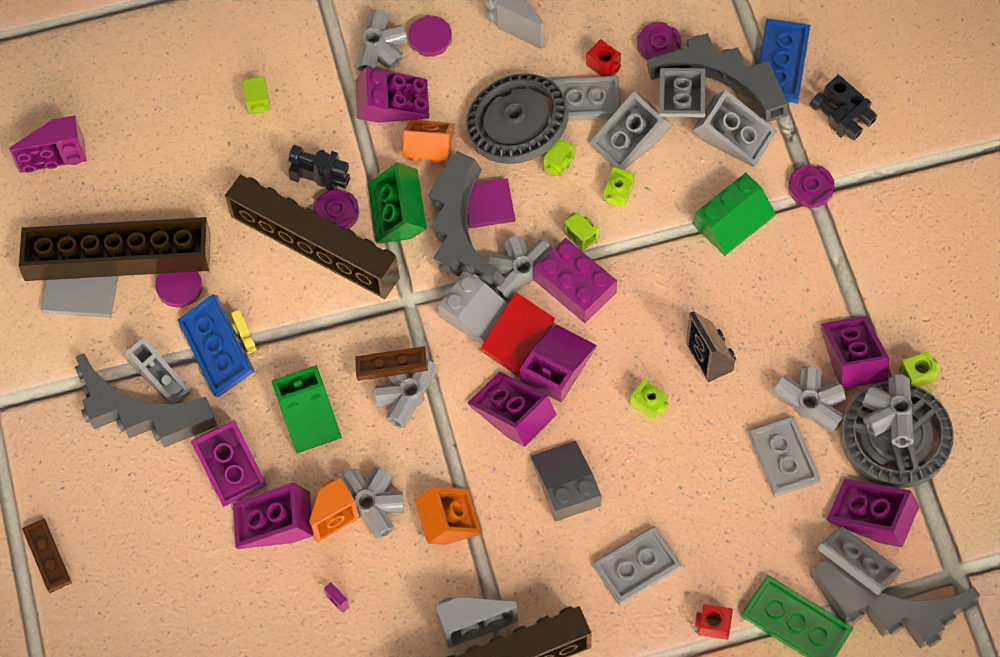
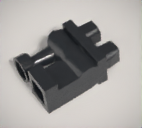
[809,74,877,141]
[288,145,351,190]

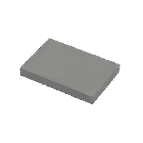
[552,76,620,121]
[41,276,118,318]
[748,416,821,497]
[593,526,682,606]
[817,526,901,595]

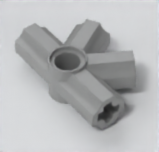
[355,9,407,73]
[488,235,553,301]
[375,360,438,428]
[773,367,846,434]
[863,374,914,448]
[341,467,404,540]

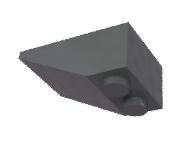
[531,441,602,522]

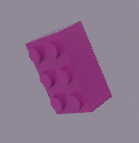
[533,238,617,323]

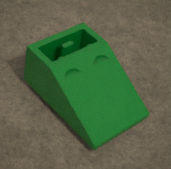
[271,365,342,454]

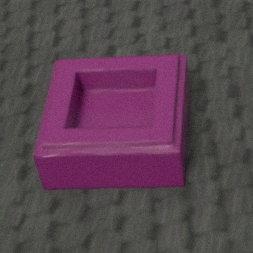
[324,582,350,613]

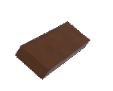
[355,346,428,381]
[22,518,72,594]

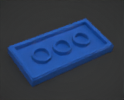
[759,19,811,104]
[177,294,255,397]

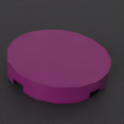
[408,16,452,57]
[637,22,681,60]
[788,164,835,208]
[313,189,360,229]
[156,272,202,308]

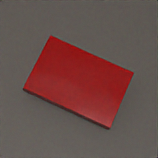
[479,292,555,376]

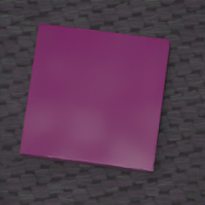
[468,178,515,229]

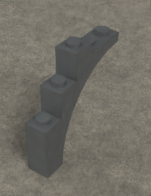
[647,33,788,122]
[427,151,505,287]
[75,353,218,448]
[810,558,980,649]

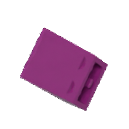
[355,67,430,123]
[9,115,87,173]
[520,324,597,403]

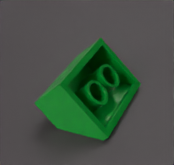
[367,163,427,244]
[693,173,776,256]

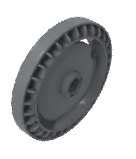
[466,73,569,164]
[841,382,954,488]

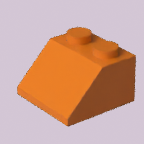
[403,120,455,163]
[309,477,359,542]
[415,486,482,545]

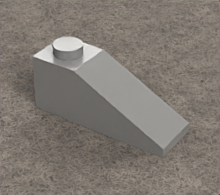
[122,337,191,404]

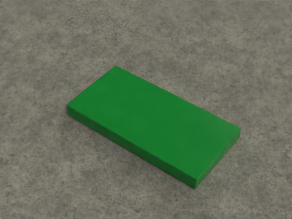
[741,575,854,657]

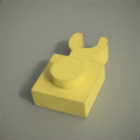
[231,310,257,354]

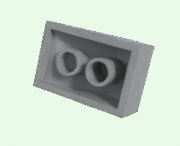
[484,0,544,49]
[659,68,705,117]
[692,90,777,167]
[589,91,673,170]
[438,271,508,345]
[435,597,518,649]

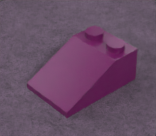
[821,316,889,389]
[468,371,557,447]
[191,419,267,507]
[827,478,920,548]
[233,482,313,549]

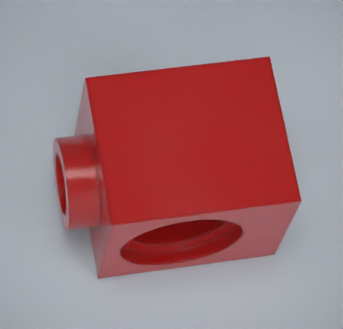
[586,39,621,76]
[695,604,733,640]

